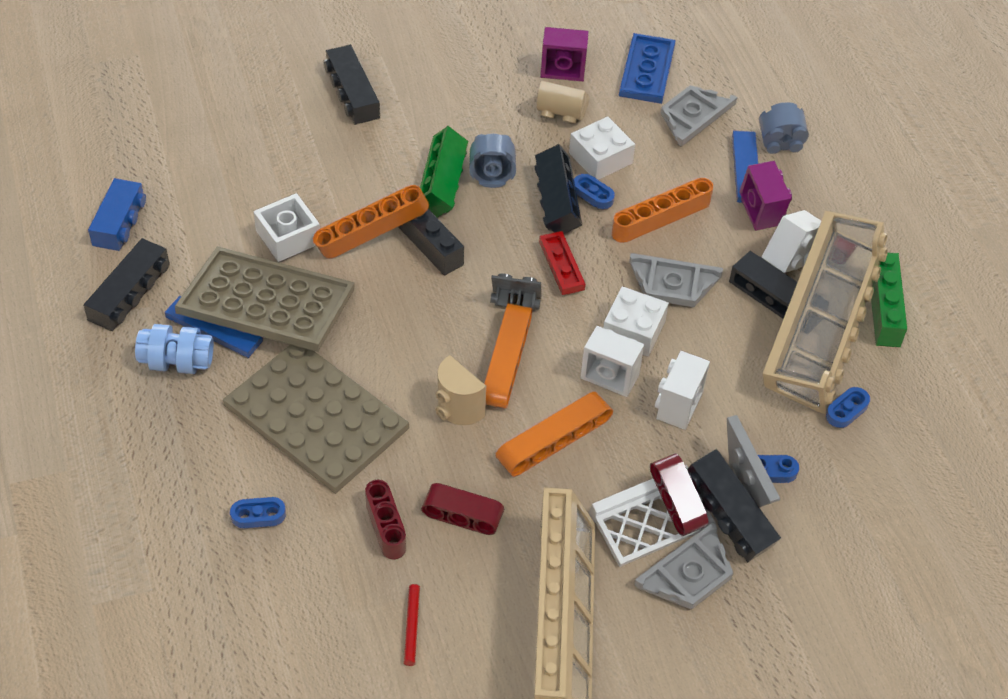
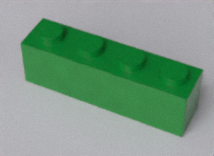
[420,126,468,218]
[871,252,907,348]

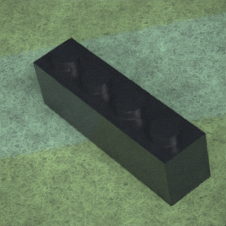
[323,44,380,125]
[534,144,583,234]
[398,209,464,276]
[83,238,170,332]
[729,251,829,335]
[687,449,781,563]

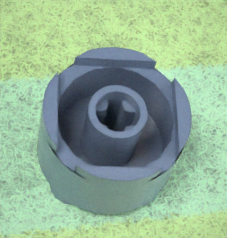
[759,102,809,154]
[469,134,516,188]

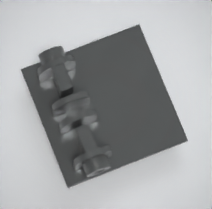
[490,273,542,311]

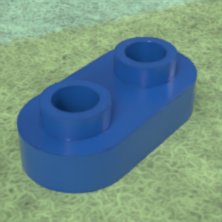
[574,174,615,209]
[826,387,870,428]
[758,455,799,483]
[230,497,286,528]

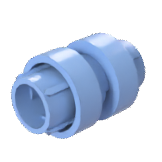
[135,324,214,374]

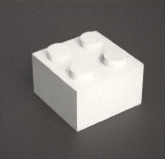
[569,117,635,180]
[253,193,320,262]
[762,210,821,273]
[603,287,669,357]
[581,326,644,397]
[655,351,710,430]

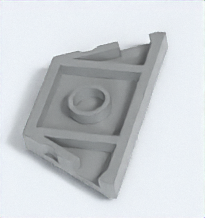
[661,85,737,147]
[629,253,723,307]
[727,415,780,508]
[634,522,733,610]

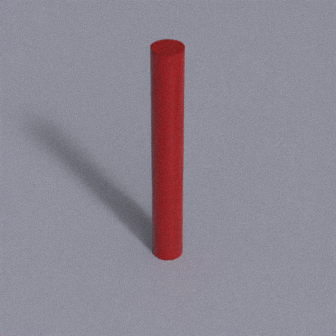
[404,584,420,666]

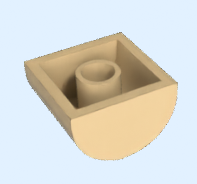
[537,80,590,124]
[435,355,486,425]

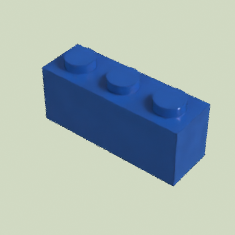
[88,178,146,251]

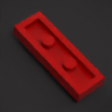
[539,231,586,295]

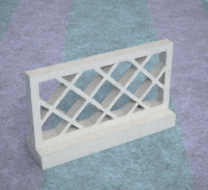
[588,465,716,567]

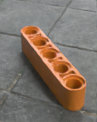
[612,178,713,243]
[313,185,429,258]
[484,303,533,409]
[495,391,613,476]

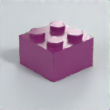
[540,27,589,82]
[739,160,792,231]

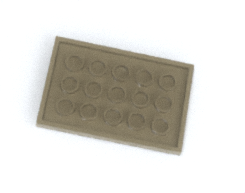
[175,246,355,352]
[223,345,409,494]

